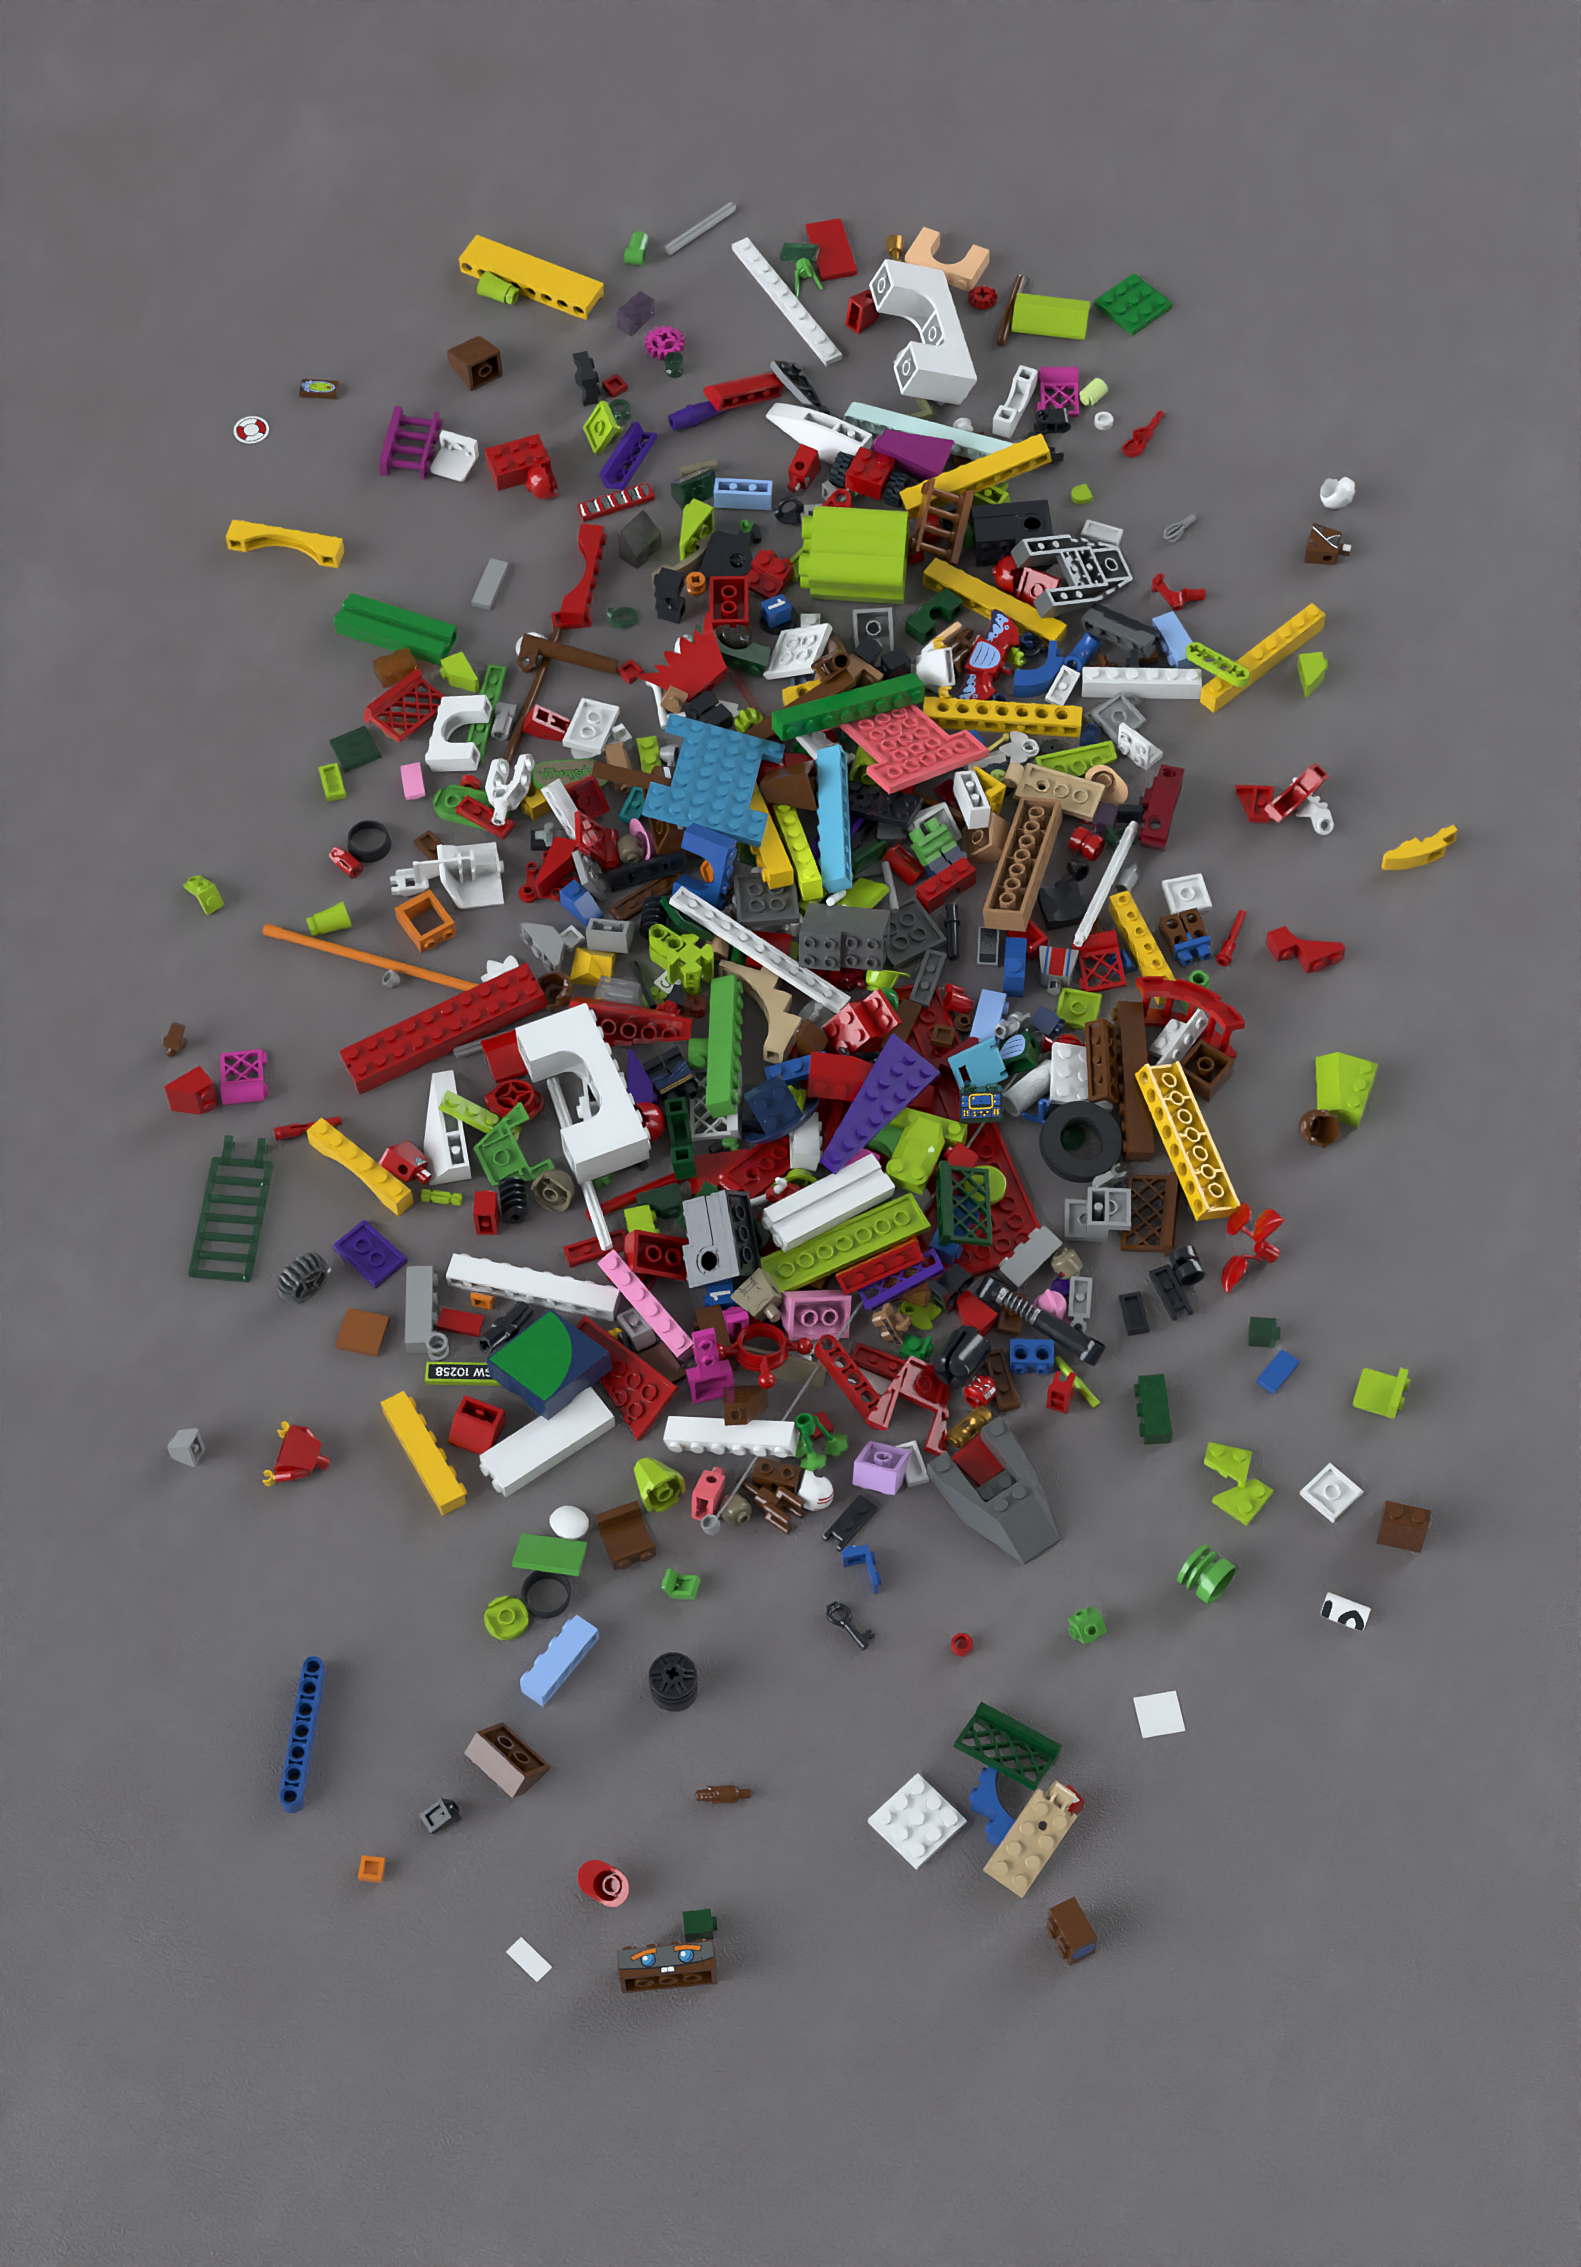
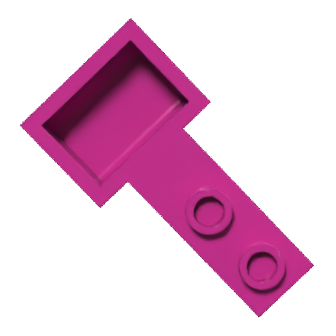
[685,1328,734,1404]

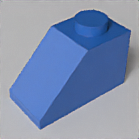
[559,879,604,927]

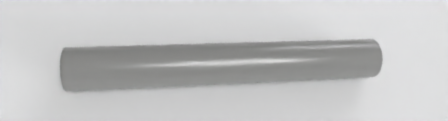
[881,861,900,913]

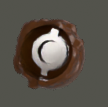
[1299,1109,1340,1149]

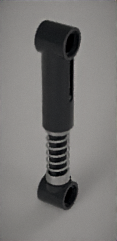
[976,1274,1106,1366]

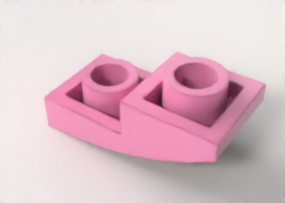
[400,762,426,800]

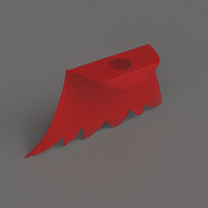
[635,611,727,703]

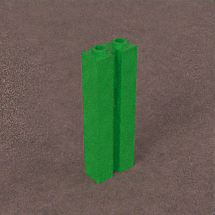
[333,592,458,667]

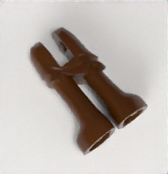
[947,628,983,679]

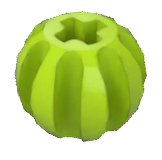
[734,708,763,733]

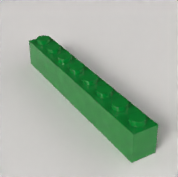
[772,673,925,741]

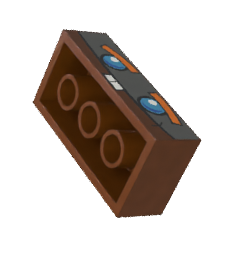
[617,1939,717,1993]

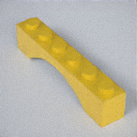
[226,519,345,568]
[307,1117,414,1217]

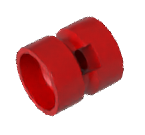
[1068,826,1106,862]

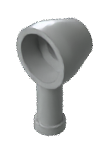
[660,744,680,766]

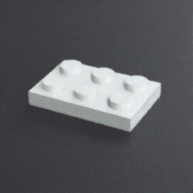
[563,698,620,755]

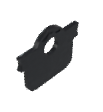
[701,530,753,579]

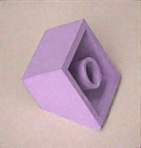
[853,1441,911,1495]

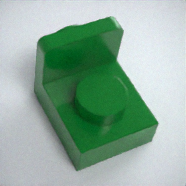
[899,1333,934,1362]

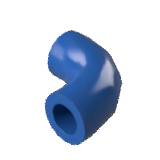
[1062,632,1102,672]

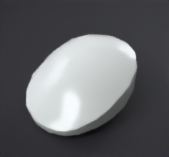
[550,1506,589,1541]

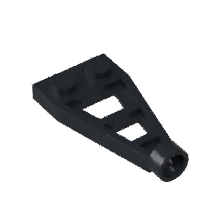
[769,360,830,415]

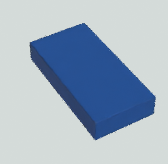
[1256,1349,1300,1395]

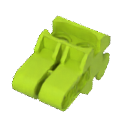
[649,924,714,996]

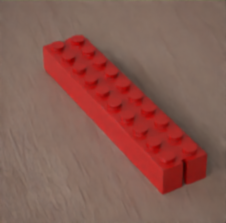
[339,963,547,1095]

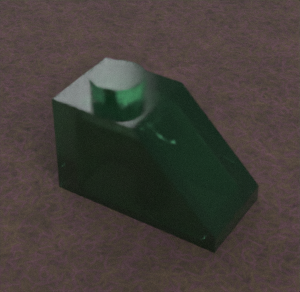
[636,1182,683,1220]

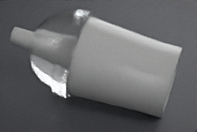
[1114,863,1140,893]

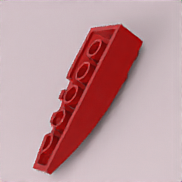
[569,996,692,1047]
[807,1051,934,1107]

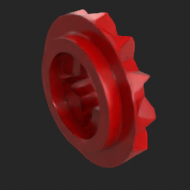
[968,284,997,309]

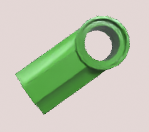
[624,231,648,266]

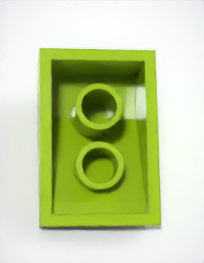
[679,499,715,562]

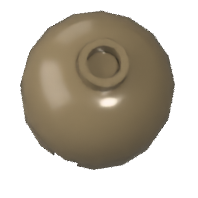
[531,1169,575,1212]

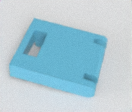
[947,1038,1008,1093]

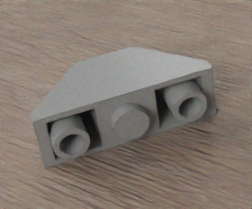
[521,922,565,972]

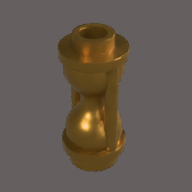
[947,1406,993,1449]

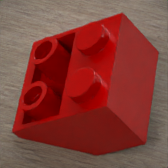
[448,1395,507,1455]

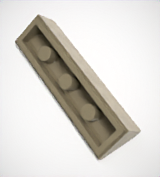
[739,1346,827,1388]

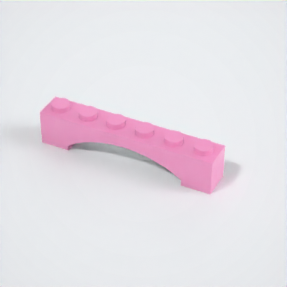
[597,1249,694,1363]

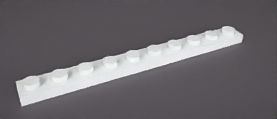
[732,237,842,366]
[669,886,851,1014]

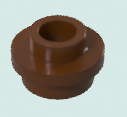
[954,1014,974,1034]

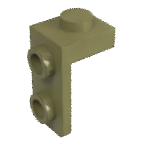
[909,397,935,422]

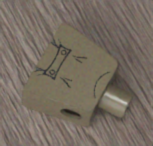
[730,1268,783,1322]

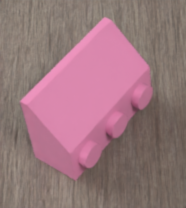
[780,1290,852,1340]

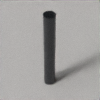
[630,961,657,1010]

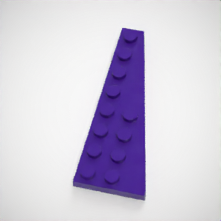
[820,1033,940,1175]

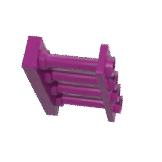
[379,406,443,480]

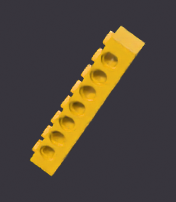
[923,697,1082,738]

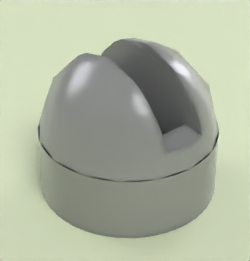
[382,970,400,988]

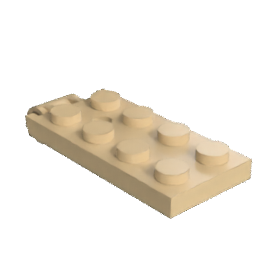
[1003,762,1106,822]
[983,1781,1077,1898]

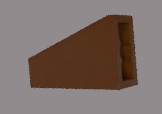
[723,1385,768,1426]

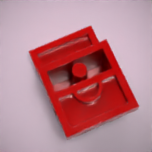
[821,989,902,1055]

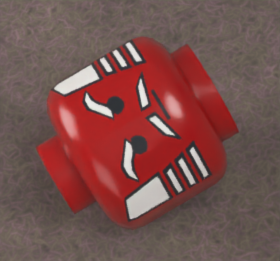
[964,1375,997,1408]

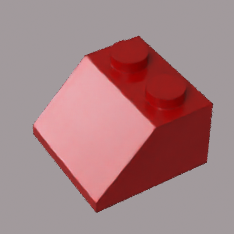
[164,1065,219,1115]

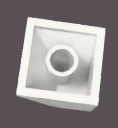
[907,802,962,842]

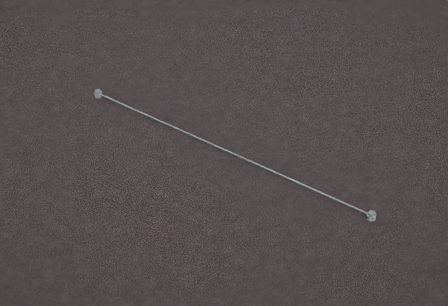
[700,1031,1045,1535]

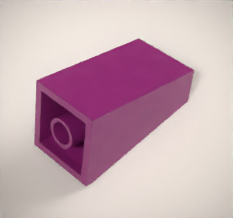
[870,429,955,481]

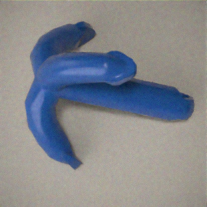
[1021,1096,1053,1126]

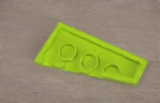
[1035,740,1117,789]

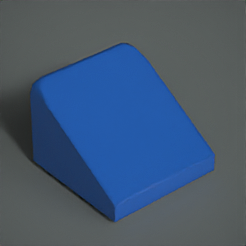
[1107,949,1138,977]

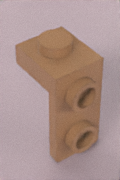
[660,685,688,714]

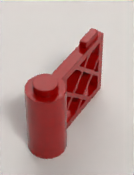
[574,811,620,872]
[1071,929,1126,993]

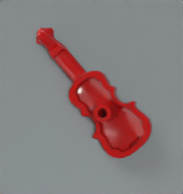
[1122,410,1165,458]

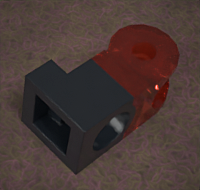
[667,984,706,1019]

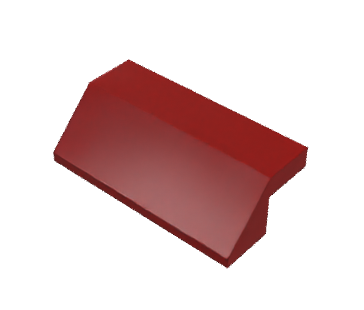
[480,1030,529,1084]

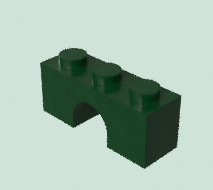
[906,588,963,646]

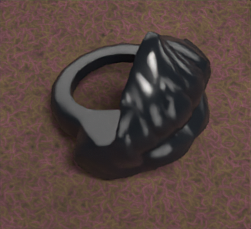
[773,496,804,525]
[1012,631,1045,658]

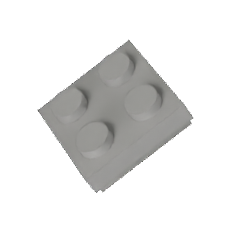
[1064,1187,1131,1242]

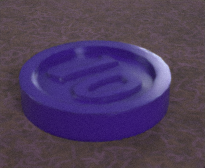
[1051,1278,1070,1297]

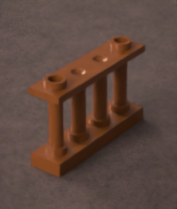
[908,478,974,567]

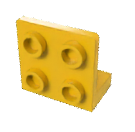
[972,766,1006,816]

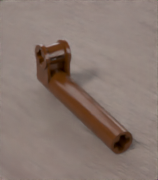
[811,632,850,683]
[517,633,619,675]

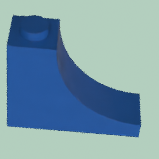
[1003,937,1027,998]

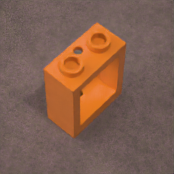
[395,889,456,953]

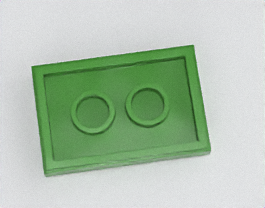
[512,1533,588,1576]

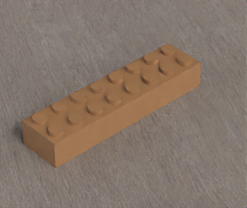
[983,796,1063,932]

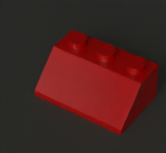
[624,1229,689,1281]

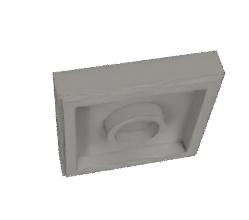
[1091,692,1147,744]

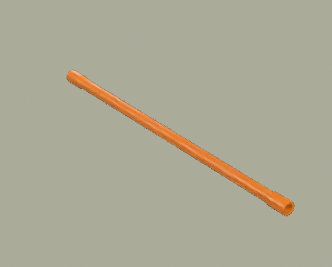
[262,923,479,991]

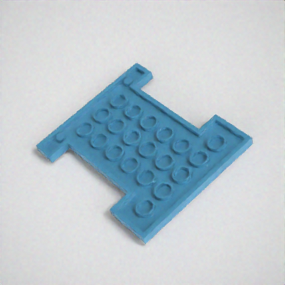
[642,713,785,848]

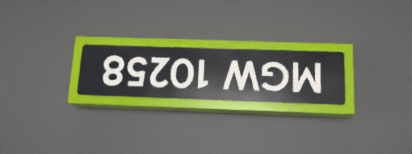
[425,1362,502,1386]

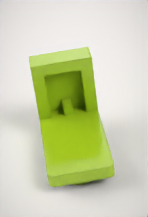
[183,875,225,915]

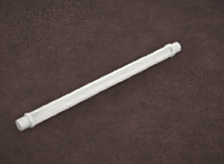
[1073,821,1139,947]

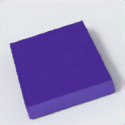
[332,1219,408,1289]

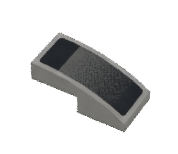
[977,926,999,967]

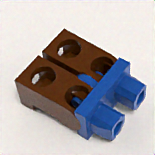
[1158,907,1211,967]

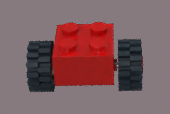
[829,446,910,508]

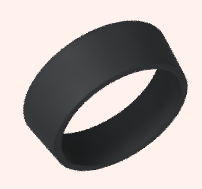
[347,820,391,863]
[522,1570,571,1618]

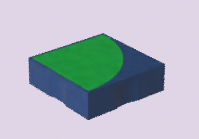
[486,1309,613,1420]

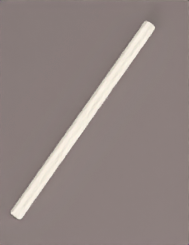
[547,1077,613,1251]

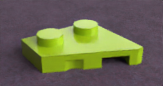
[1204,1442,1252,1488]
[1212,1478,1274,1526]

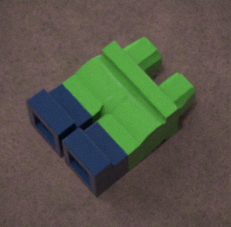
[909,817,968,878]

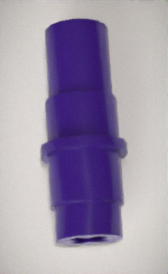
[668,400,725,431]

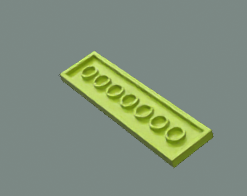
[760,1192,931,1293]

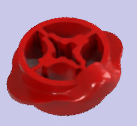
[484,1079,545,1123]

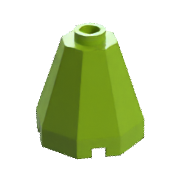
[633,1457,686,1513]

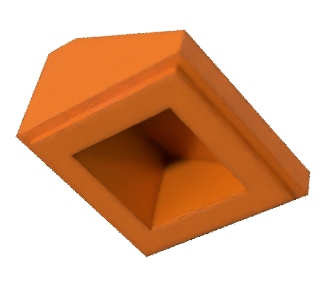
[470,1292,497,1310]

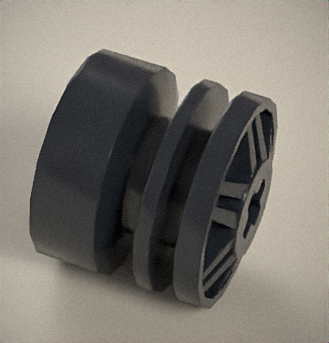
[649,1652,698,1712]

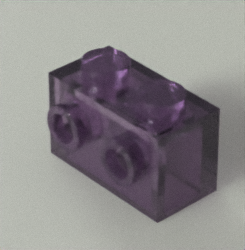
[616,291,655,336]

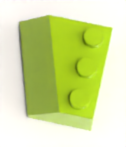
[1315,1052,1378,1128]

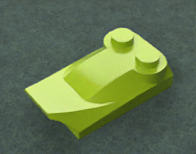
[884,1116,945,1195]

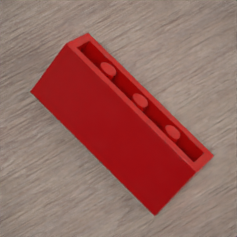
[703,371,784,412]

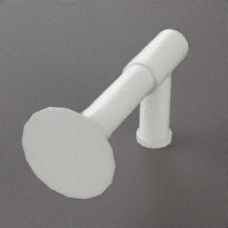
[646,681,686,729]

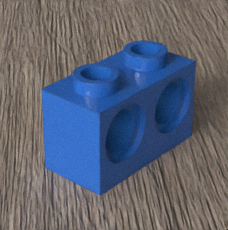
[1009,1339,1054,1375]

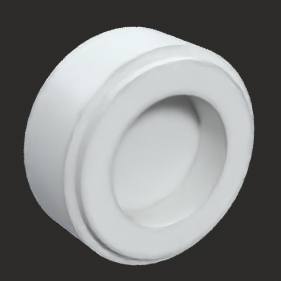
[1094,412,1113,430]

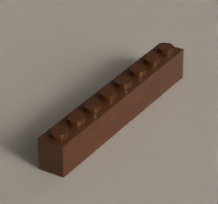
[1111,1001,1154,1162]

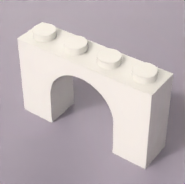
[425,695,492,772]

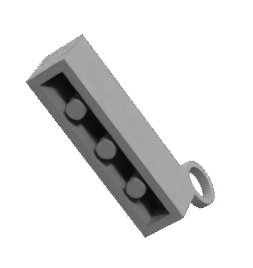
[405,1266,450,1362]

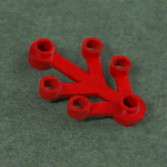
[518,851,579,904]

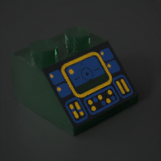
[671,468,715,511]
[960,1083,1004,1124]

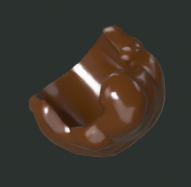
[538,971,573,1012]

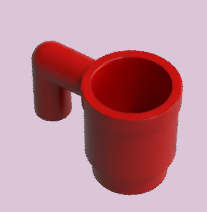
[943,983,974,1014]

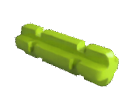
[421,1189,463,1206]

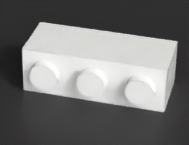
[953,770,990,829]
[789,1110,823,1171]

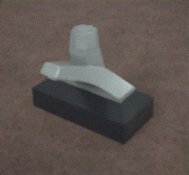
[530,822,570,851]

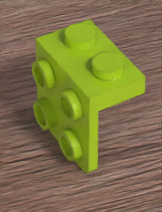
[1353,1367,1411,1419]

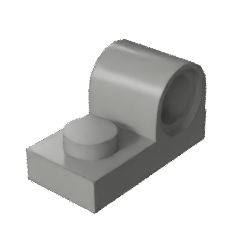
[617,1307,656,1353]

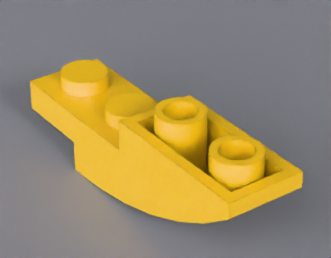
[1381,825,1458,870]

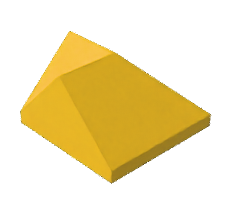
[570,947,617,988]

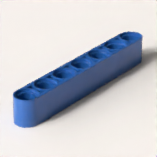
[279,1656,326,1813]

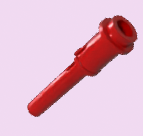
[1216,910,1246,967]
[273,1116,342,1142]

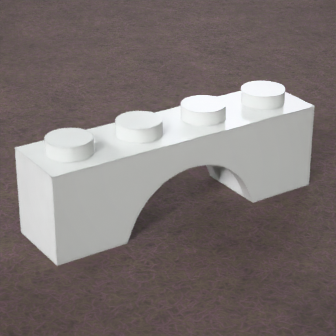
[993,365,1038,438]

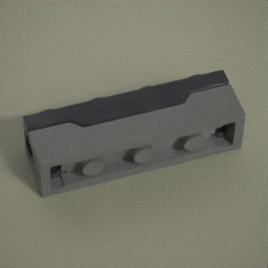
[1081,603,1160,659]

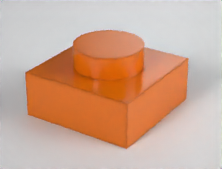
[358,1855,386,1883]

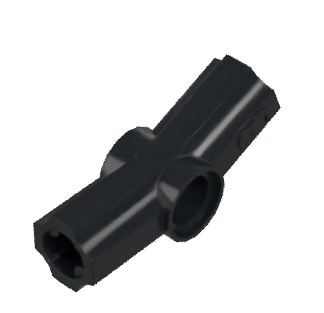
[477,1301,533,1354]

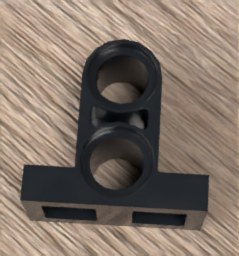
[927,1263,974,1315]

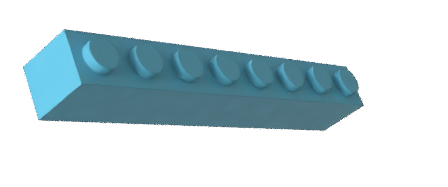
[815,744,852,894]

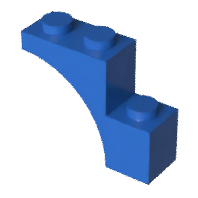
[969,1766,1016,1846]

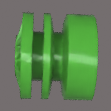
[1177,1544,1237,1605]

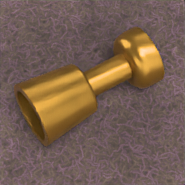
[886,234,904,262]

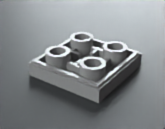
[572,850,607,902]

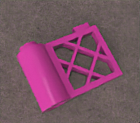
[1037,366,1079,417]
[220,1049,269,1106]

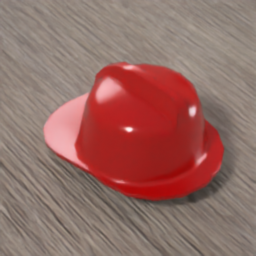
[577,1860,630,1907]

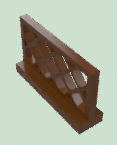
[1121,1172,1181,1257]

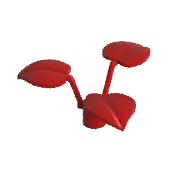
[1221,1202,1285,1294]

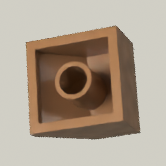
[962,812,1009,863]

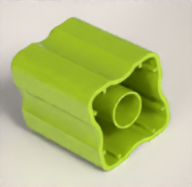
[799,506,909,605]

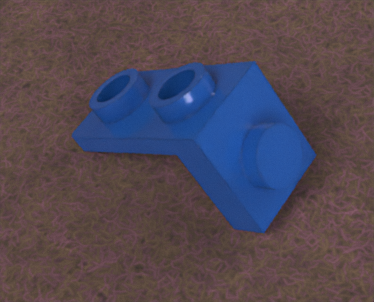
[841,1544,882,1594]

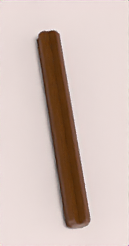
[996,274,1026,346]

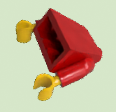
[262,1421,330,1487]

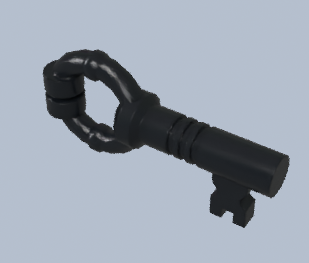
[826,1601,875,1650]

